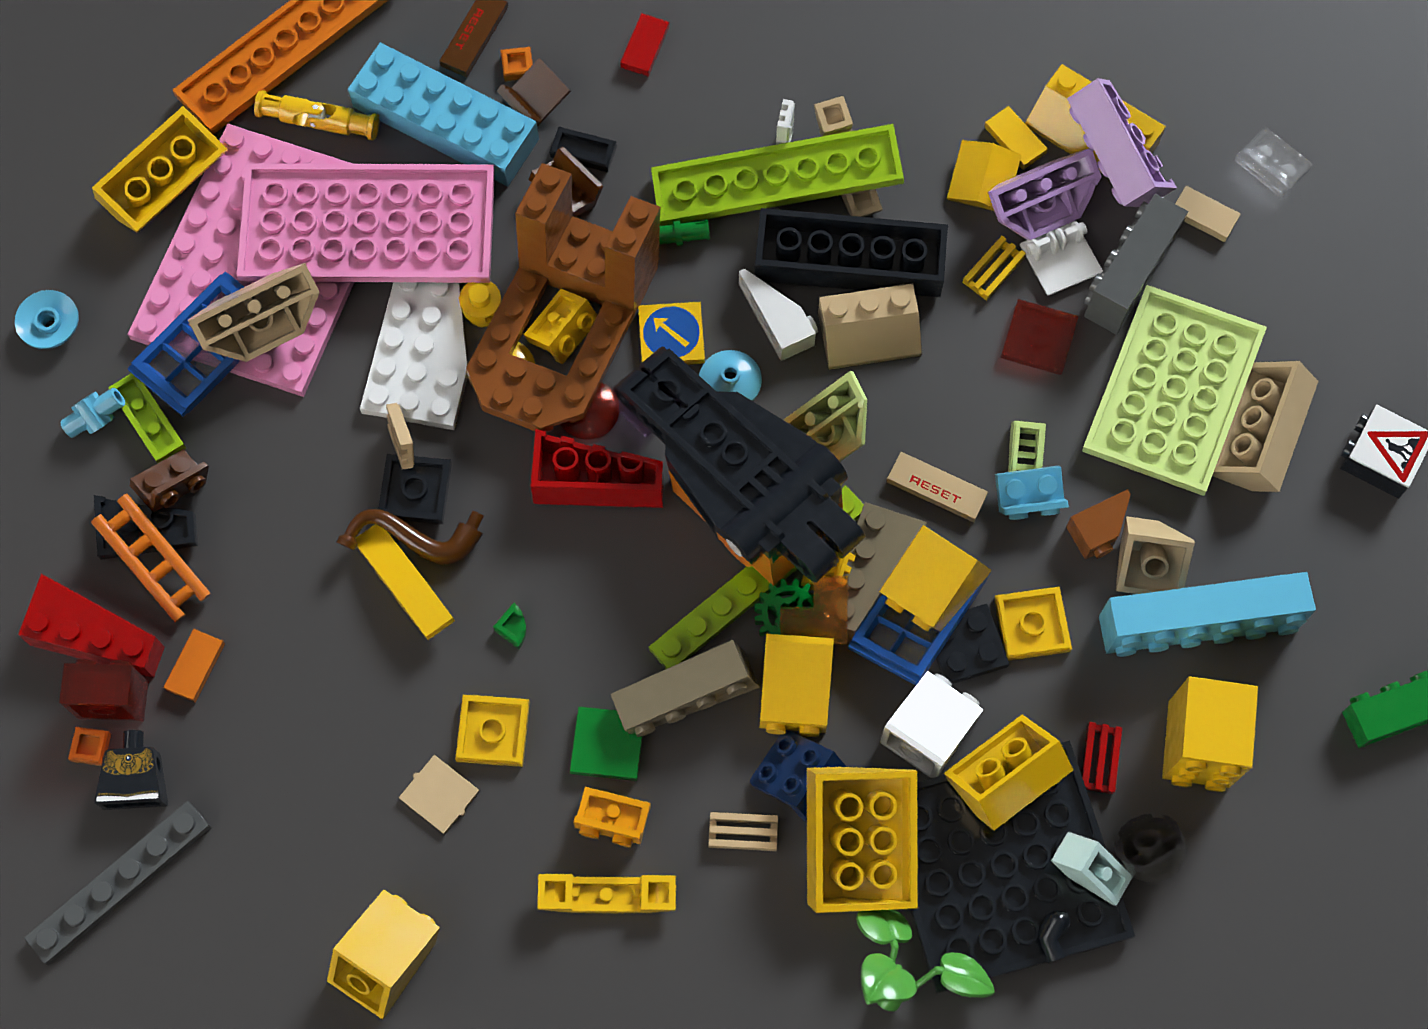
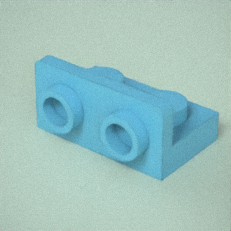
[995,466,1069,520]

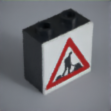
[1340,404,1428,499]

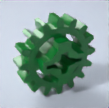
[754,579,825,637]

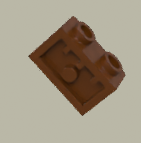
[129,449,209,513]

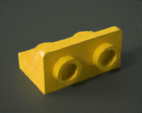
[524,288,597,364]

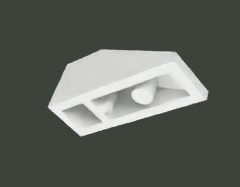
[739,269,818,361]

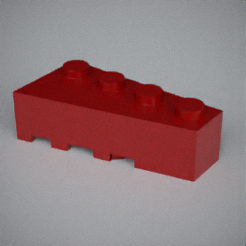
[531,429,664,508]

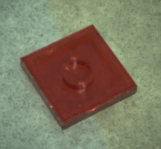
[1001,299,1079,375]

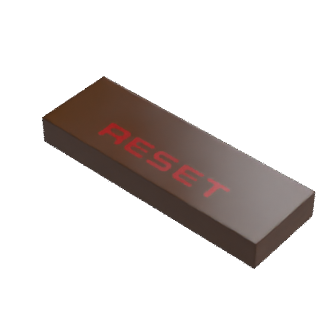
[439,0,508,78]

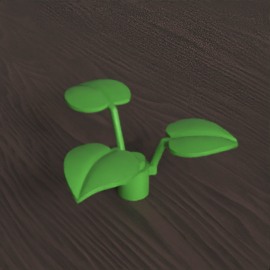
[856,909,995,1011]

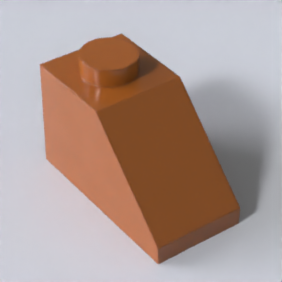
[1066,489,1131,560]

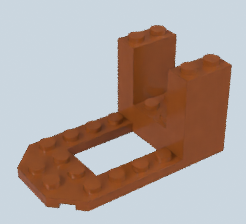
[466,163,661,432]

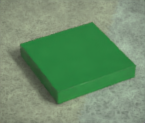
[570,706,642,781]

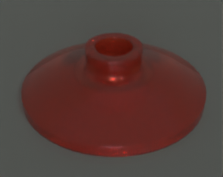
[560,383,620,440]

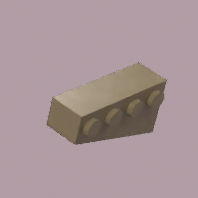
[822,502,927,641]
[611,640,760,737]

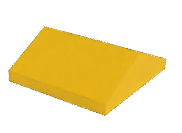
[947,140,1022,211]

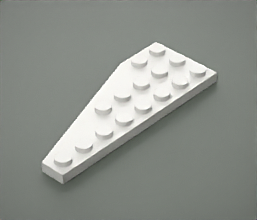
[360,282,468,430]

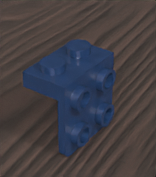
[750,730,847,822]

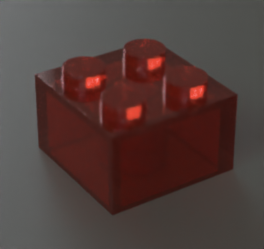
[59,659,149,721]

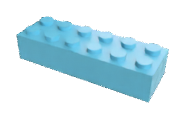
[348,42,539,186]
[1099,572,1316,657]

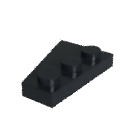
[94,495,198,560]

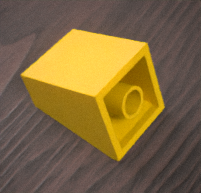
[879,525,991,632]
[759,634,834,737]
[327,890,440,1020]

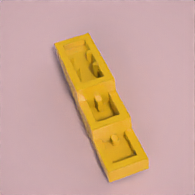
[356,524,455,640]

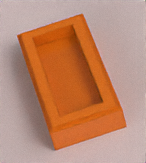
[163,628,225,703]

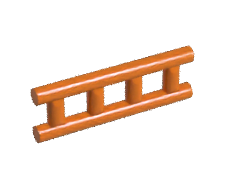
[91,493,211,623]

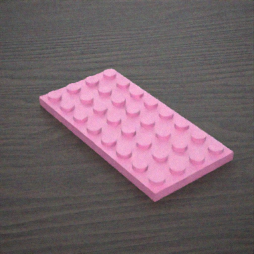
[237,163,495,283]

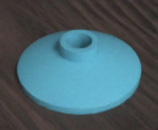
[15,290,79,349]
[699,350,762,401]

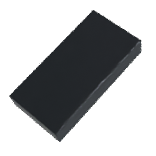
[549,126,617,172]

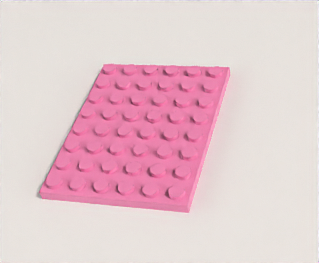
[127,124,354,397]

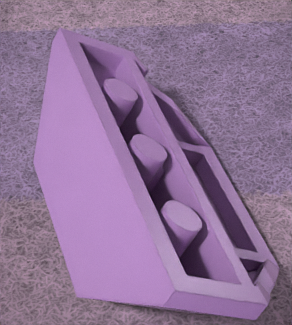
[988,148,1102,240]

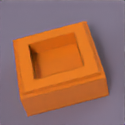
[501,47,533,81]
[68,727,111,766]

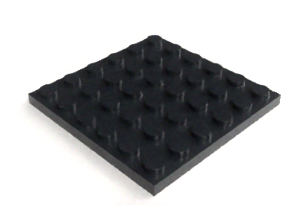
[910,740,1135,994]

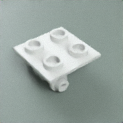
[1020,221,1103,296]

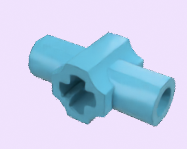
[61,388,125,438]

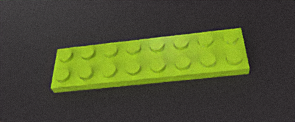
[651,124,904,226]

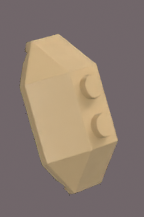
[188,263,320,362]

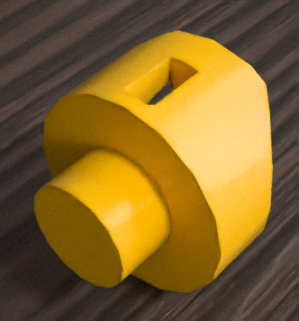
[459,282,502,327]

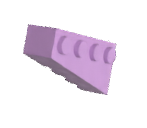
[1067,78,1177,207]

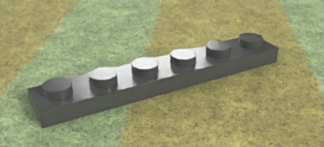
[24,801,212,965]

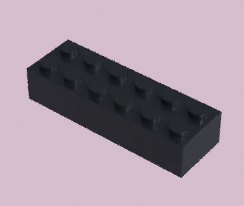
[755,208,948,297]

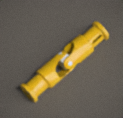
[254,90,380,140]

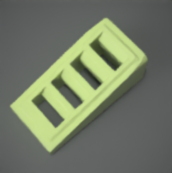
[1008,421,1046,472]

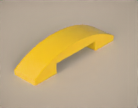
[537,874,676,913]

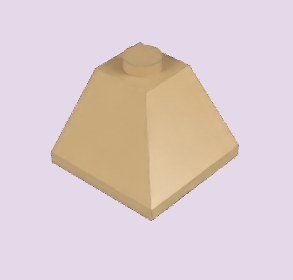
[1116,516,1195,594]

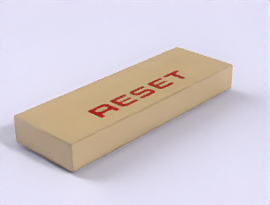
[887,452,988,522]

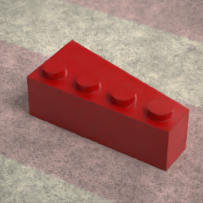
[18,573,165,678]

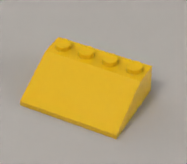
[807,767,918,913]

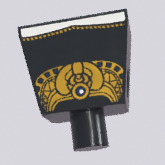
[95,730,168,810]

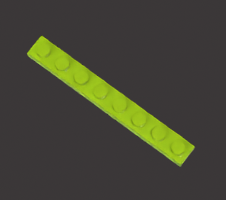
[649,485,864,669]

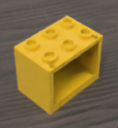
[1162,676,1258,792]

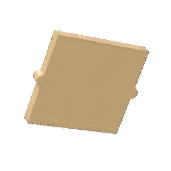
[399,755,480,835]

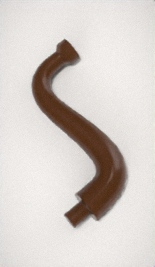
[336,509,484,564]

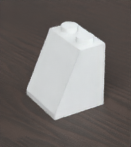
[880,671,983,778]

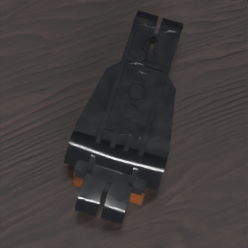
[613,346,865,586]

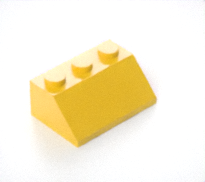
[944,714,1073,830]

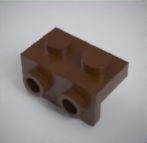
[528,147,603,217]

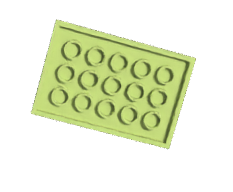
[1082,285,1267,496]

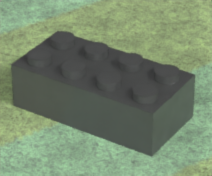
[1084,193,1188,335]

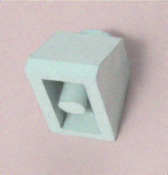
[1051,832,1133,905]

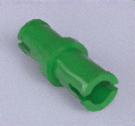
[659,220,710,246]

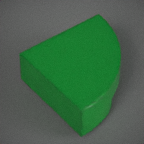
[493,603,527,649]

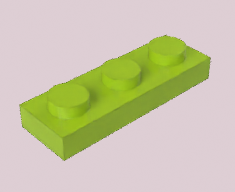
[108,373,186,463]

